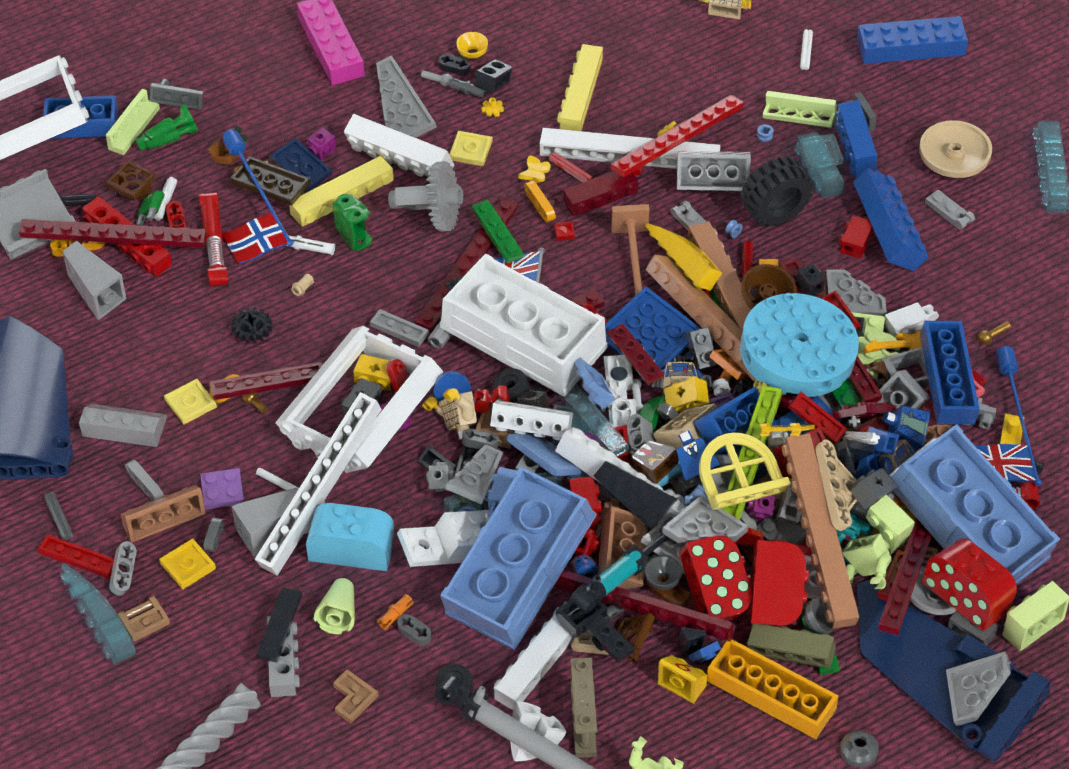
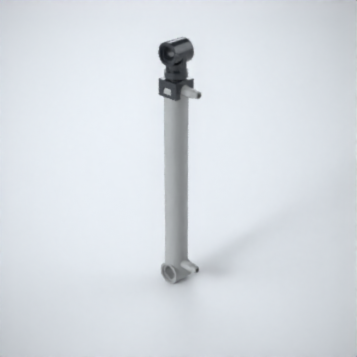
[435,676,596,769]

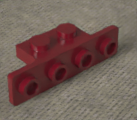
[607,324,664,385]

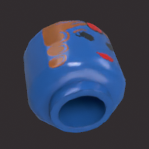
[569,554,598,579]

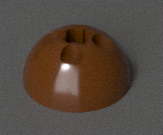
[741,264,797,310]

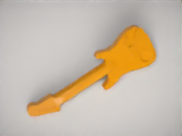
[863,330,922,354]

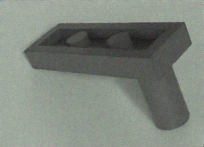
[149,79,204,110]

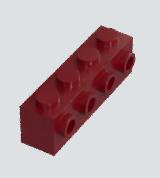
[563,171,638,216]

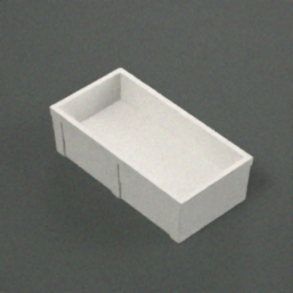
[440,253,608,396]

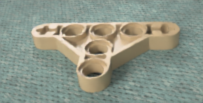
[815,440,859,531]

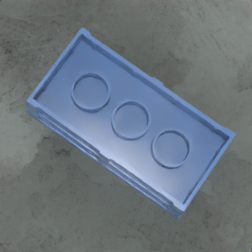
[891,424,1060,585]
[440,466,597,651]

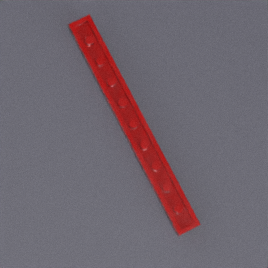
[611,95,744,177]

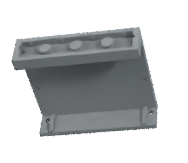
[0,169,76,260]

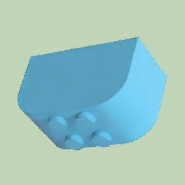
[306,503,395,571]

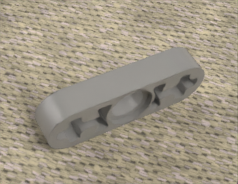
[125,459,164,501]
[109,541,137,596]

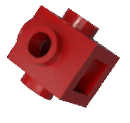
[575,529,601,555]

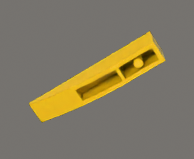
[645,223,722,291]

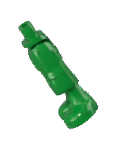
[135,104,198,151]

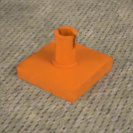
[709,349,749,384]

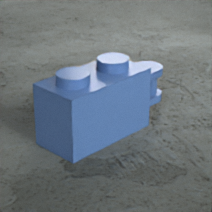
[485,467,517,519]

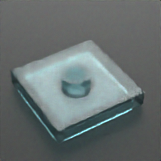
[799,134,844,169]

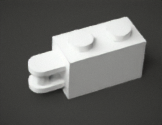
[884,302,939,340]

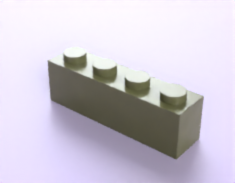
[747,623,836,669]

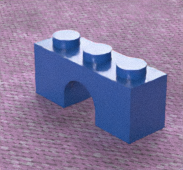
[854,427,899,480]

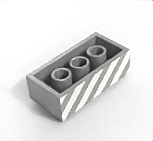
[677,151,751,191]

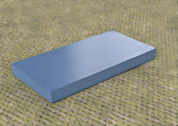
[507,433,584,476]

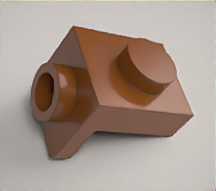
[208,139,239,165]

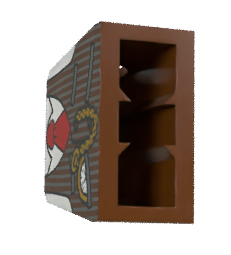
[628,441,679,484]

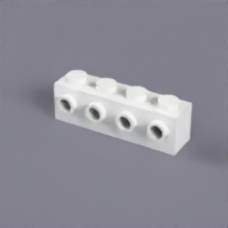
[490,400,573,440]

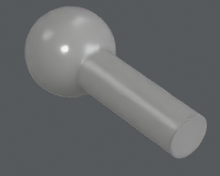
[421,70,453,87]

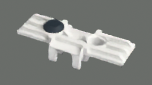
[601,355,644,428]

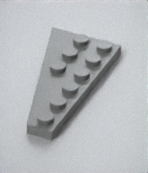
[376,55,437,138]

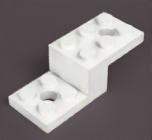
[397,510,490,567]

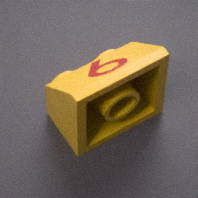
[658,655,707,704]

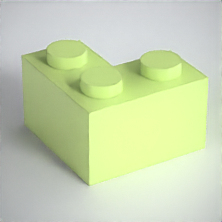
[866,495,915,555]

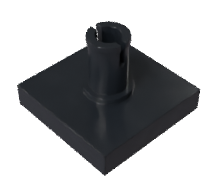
[834,439,875,476]

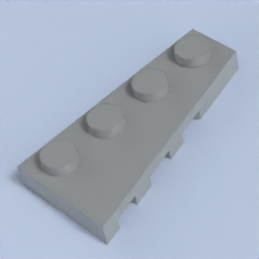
[445,444,503,504]

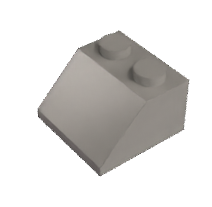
[878,370,931,410]

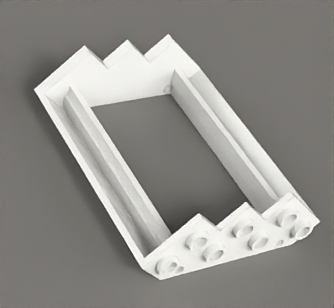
[0,55,89,160]
[276,326,443,473]

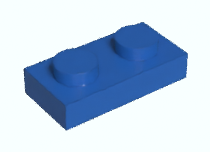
[688,641,721,663]

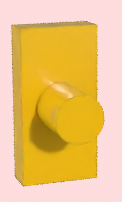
[1000,414,1025,445]

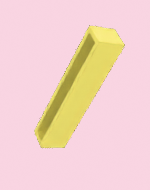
[557,44,603,131]
[289,156,393,227]

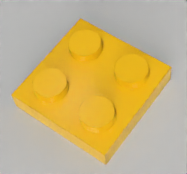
[159,539,216,590]

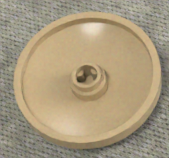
[919,121,992,178]

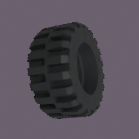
[741,157,813,227]

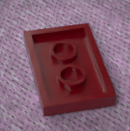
[832,402,897,420]

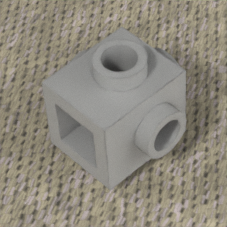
[426,462,455,492]

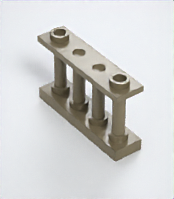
[570,658,597,758]

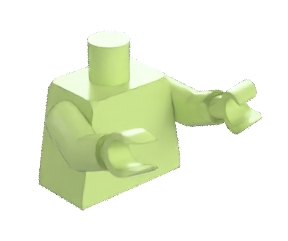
[842,534,892,589]
[629,736,684,769]

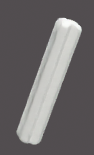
[800,29,813,70]
[153,177,177,221]
[842,431,880,445]

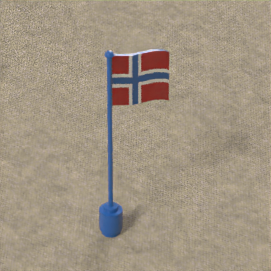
[222,129,294,264]

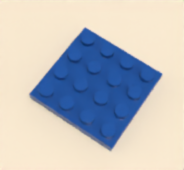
[605,287,701,370]

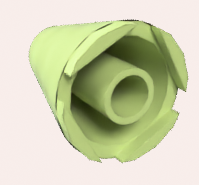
[314,578,355,634]

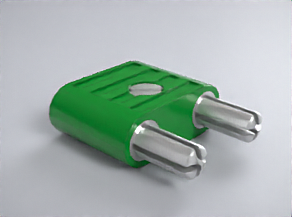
[136,190,165,226]

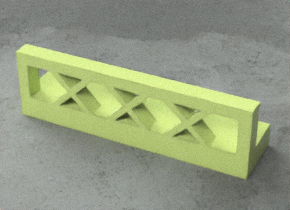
[106,89,160,155]
[763,91,837,128]

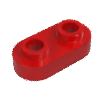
[386,359,409,394]

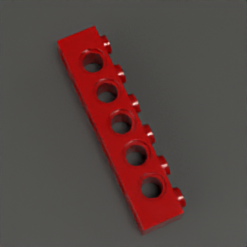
[82,196,172,277]

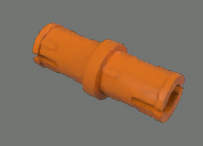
[377,594,414,630]

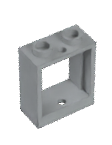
[881,347,929,389]

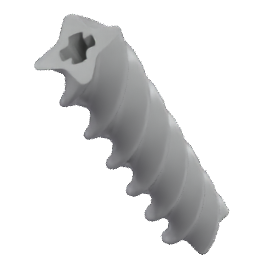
[156,683,261,769]

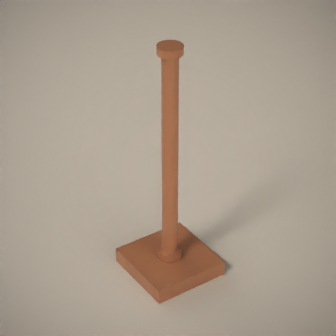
[611,204,649,296]

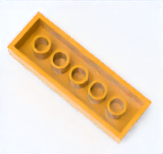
[707,640,838,739]

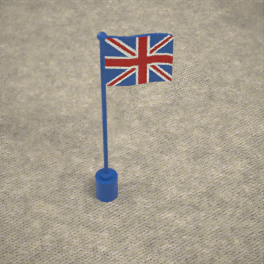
[974,346,1042,486]

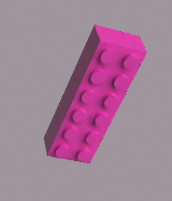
[297,0,365,85]

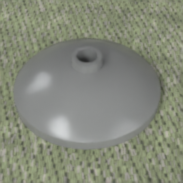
[910,567,957,615]

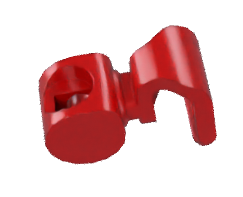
[473,385,509,413]

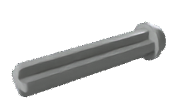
[846,415,862,431]

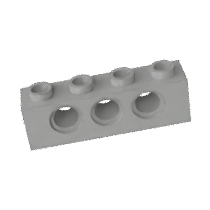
[267,616,300,697]

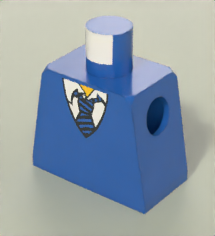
[676,431,720,480]

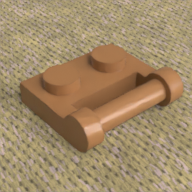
[117,596,170,642]

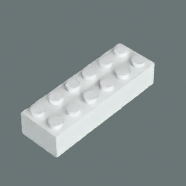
[344,114,454,177]

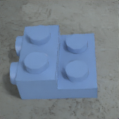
[575,357,615,409]

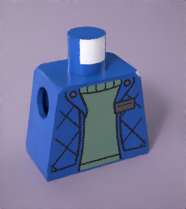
[882,406,930,449]

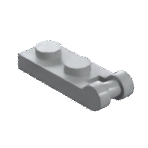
[925,190,975,230]
[670,200,707,230]

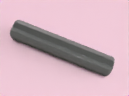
[44,492,73,541]

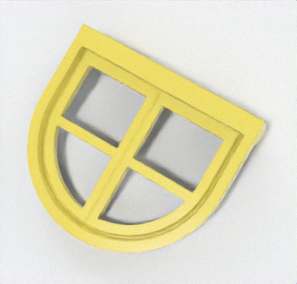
[699,433,791,510]

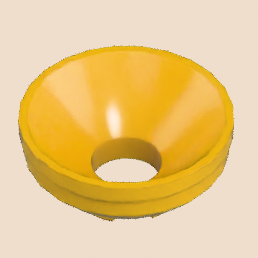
[456,32,488,59]

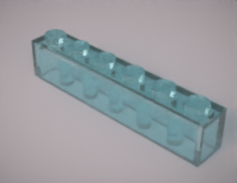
[1033,121,1069,213]

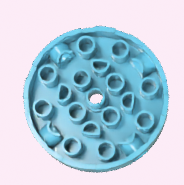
[740,293,859,397]

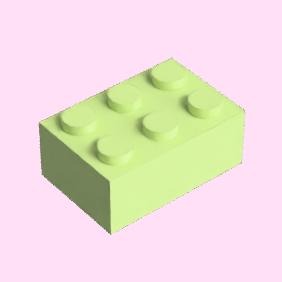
[1002,581,1069,652]

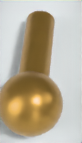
[977,321,1011,345]
[242,393,269,414]

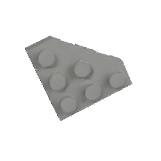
[826,270,887,316]
[662,496,748,543]
[946,652,1011,726]

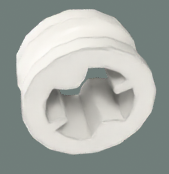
[712,379,731,397]

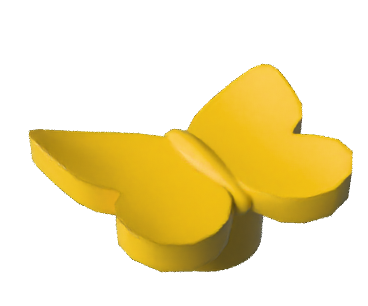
[518,156,550,183]

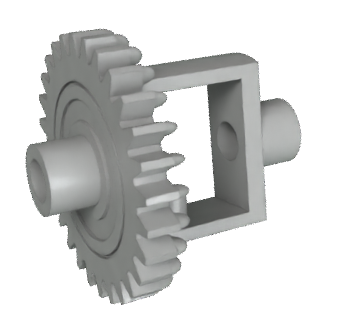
[388,161,463,231]

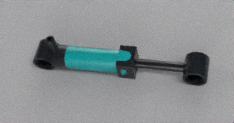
[570,517,677,613]

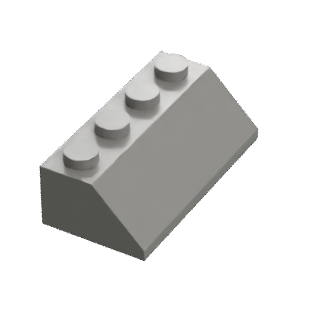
[79,404,167,447]

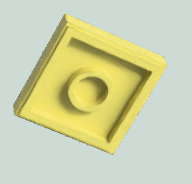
[449,131,493,166]
[164,379,217,425]

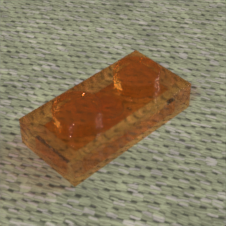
[648,575,692,607]

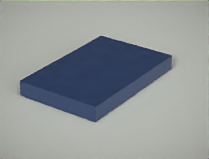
[269,138,333,193]

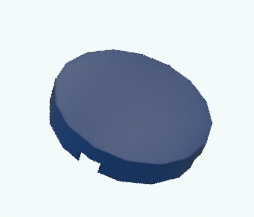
[432,371,471,404]

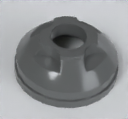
[645,556,682,590]
[803,598,833,634]
[840,730,879,767]

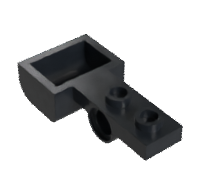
[556,600,634,663]

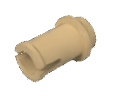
[291,274,314,296]

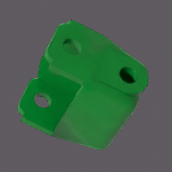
[333,194,373,251]

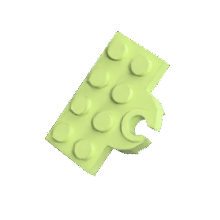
[852,312,900,383]

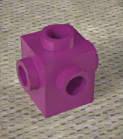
[307,128,336,160]
[745,495,776,521]

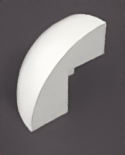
[510,701,566,761]

